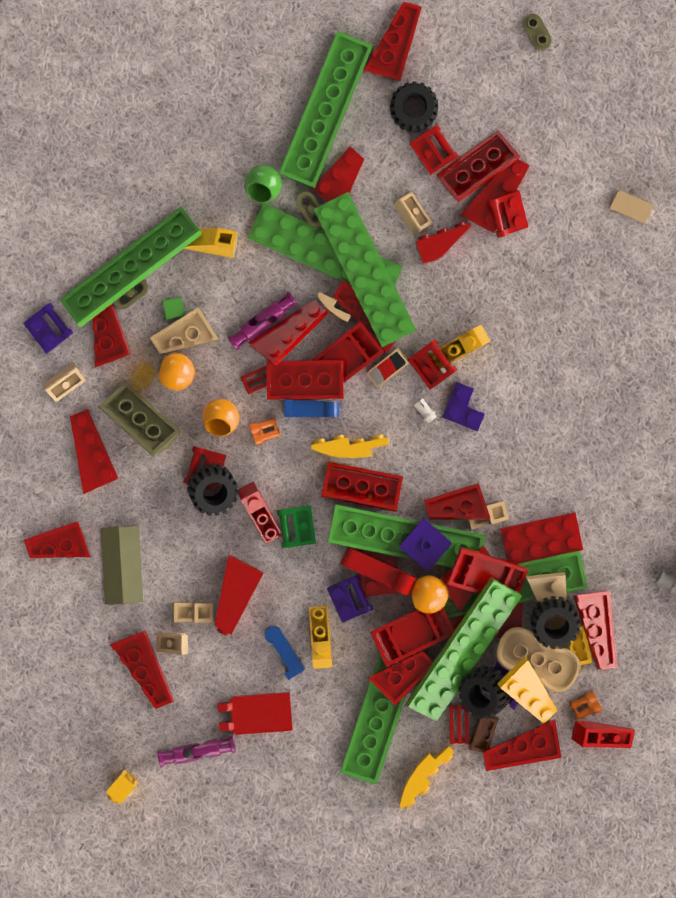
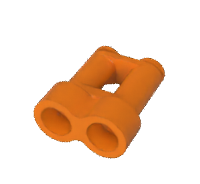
[249,418,281,446]
[569,690,603,720]

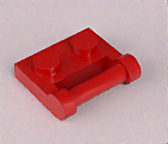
[409,125,459,176]
[487,190,529,238]
[408,339,457,390]
[183,446,227,492]

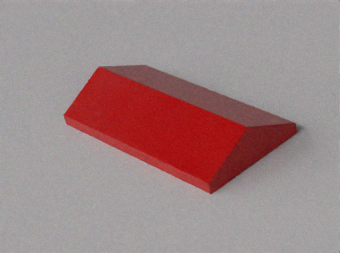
[437,130,520,202]
[321,462,403,512]

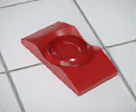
[312,321,385,383]
[446,547,529,594]
[370,608,454,667]

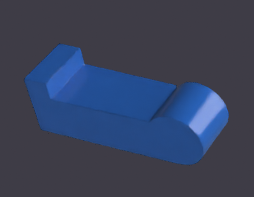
[284,400,339,417]
[265,626,305,680]

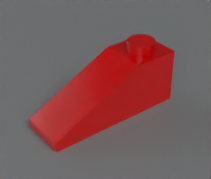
[571,721,635,748]

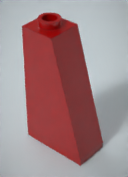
[214,555,264,636]

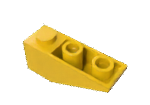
[184,228,237,258]
[429,325,490,369]
[309,606,333,669]

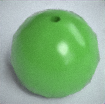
[244,165,282,203]

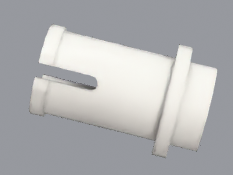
[414,399,437,424]

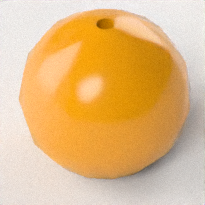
[159,353,195,391]
[202,398,239,437]
[412,575,448,614]

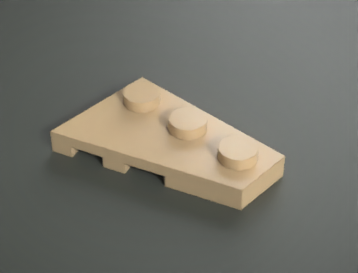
[150,307,219,354]
[526,572,567,630]

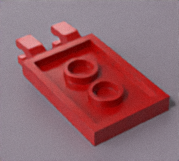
[218,692,293,735]

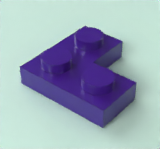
[442,382,485,431]

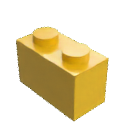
[106,769,139,805]

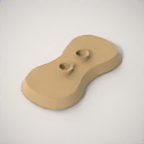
[496,627,580,692]

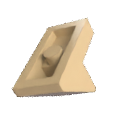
[157,633,188,655]

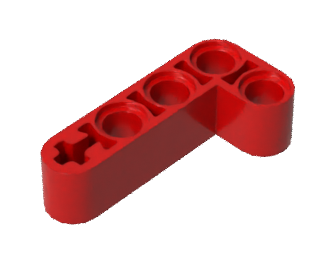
[339,546,416,596]

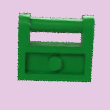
[277,505,316,548]

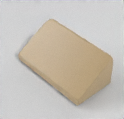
[609,190,654,224]
[393,192,433,236]
[42,362,86,403]

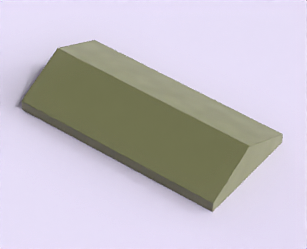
[98,382,180,457]
[101,526,143,604]

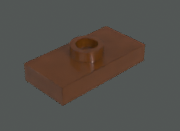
[468,716,499,752]

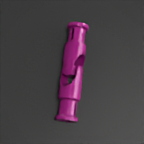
[227,291,298,350]
[157,736,236,768]

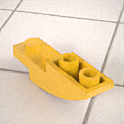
[311,434,389,458]
[399,744,454,809]

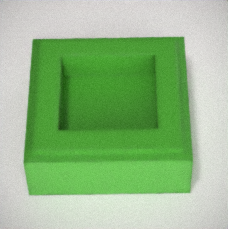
[163,297,185,320]

